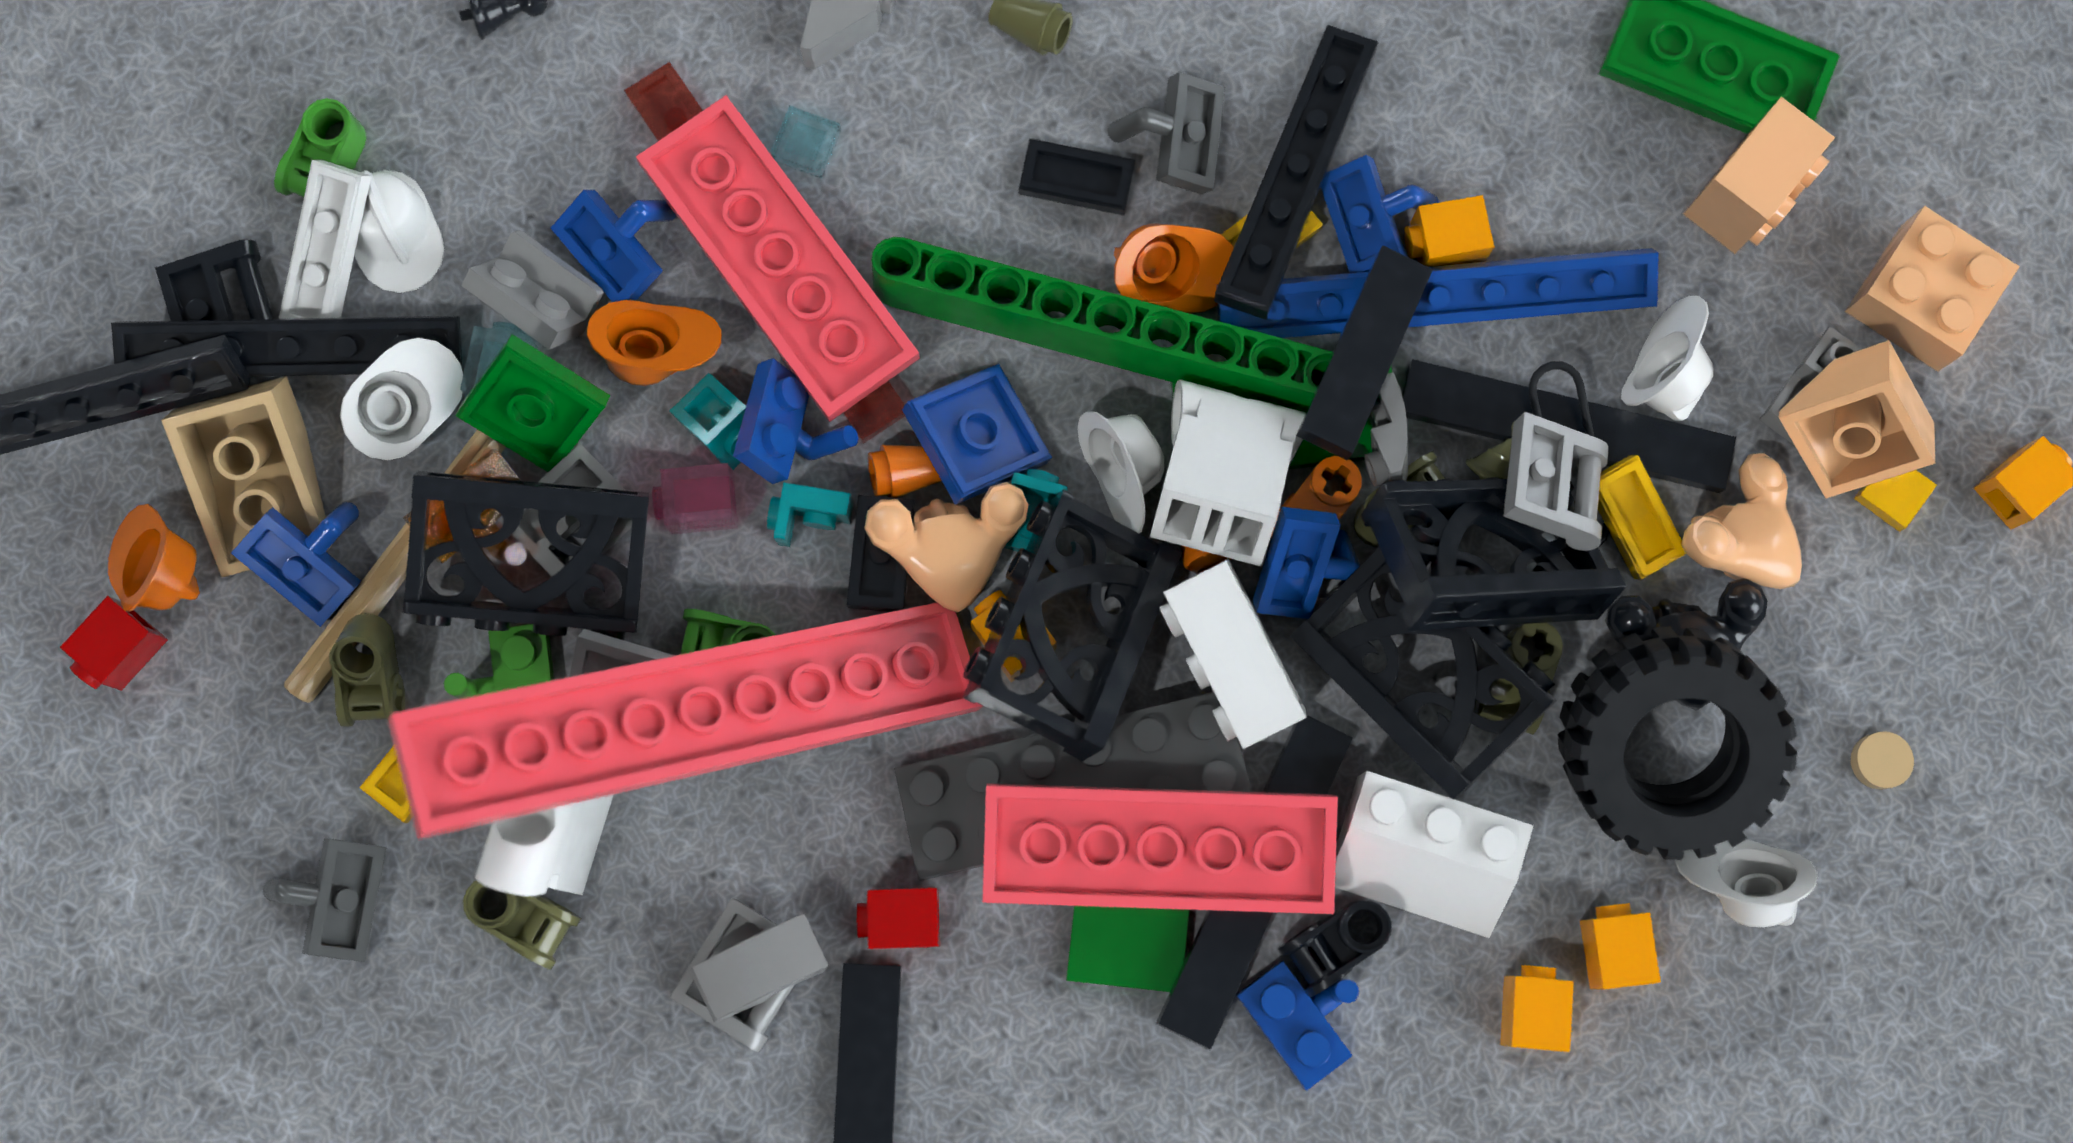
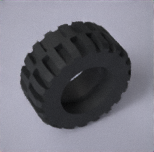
[1558,626,1798,860]

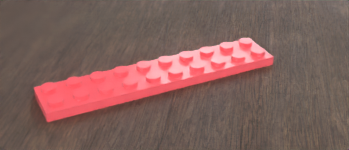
[388,603,983,839]

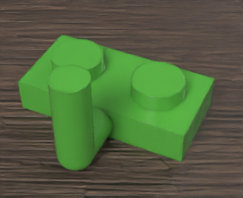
[444,624,554,699]

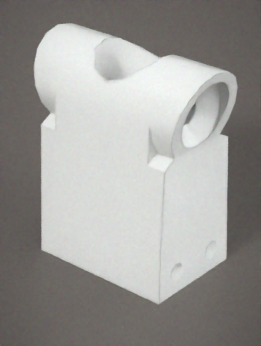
[1150,379,1306,566]
[475,794,614,896]

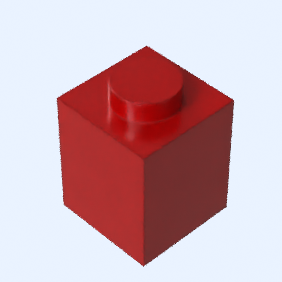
[60,596,168,691]
[857,888,940,950]

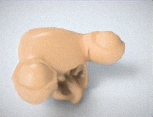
[1682,453,1802,589]
[864,482,1029,613]

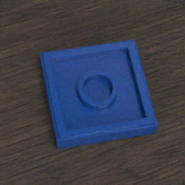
[902,364,1052,505]

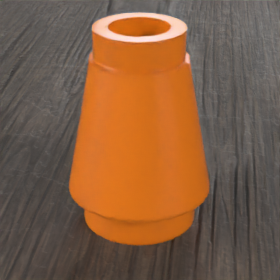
[868,445,941,498]

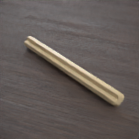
[284,430,506,703]

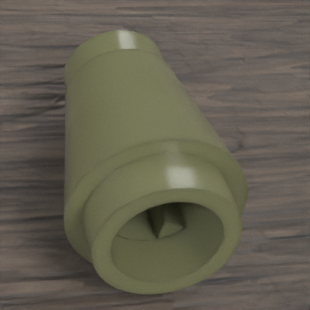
[988,0,1073,55]

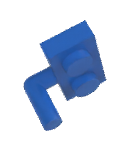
[1321,155,1439,273]
[551,190,677,302]
[733,358,858,484]
[231,502,361,627]
[1252,506,1360,619]
[1236,961,1359,1091]

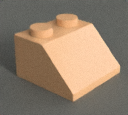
[1779,340,1935,499]

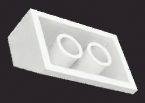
[1160,559,1306,749]
[1335,771,1534,938]

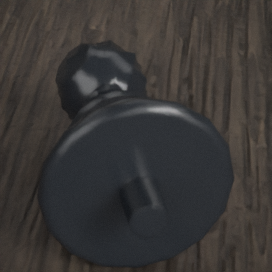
[459,0,547,40]

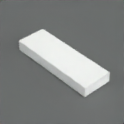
[279,160,371,319]

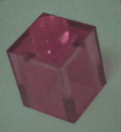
[652,463,738,535]

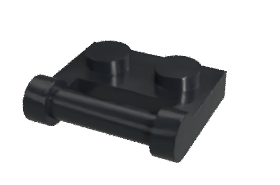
[155,239,274,321]

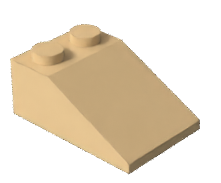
[161,376,332,578]

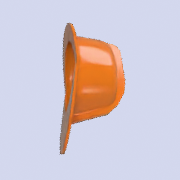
[1114,223,1234,313]
[587,300,722,386]
[108,504,200,612]

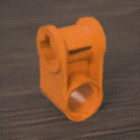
[1271,456,1362,538]

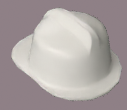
[354,170,444,293]
[1621,296,1714,421]
[340,338,465,460]
[1077,411,1164,533]
[1674,839,1817,928]

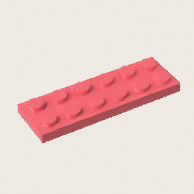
[636,95,920,422]
[982,784,1338,914]

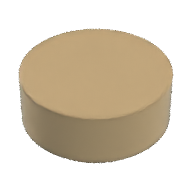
[1851,732,1914,790]

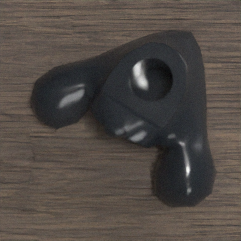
[1605,578,1768,711]

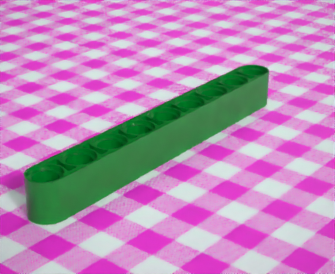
[871,237,1333,412]

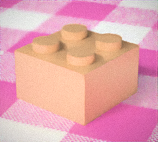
[1683,97,1835,254]
[1845,206,2020,371]

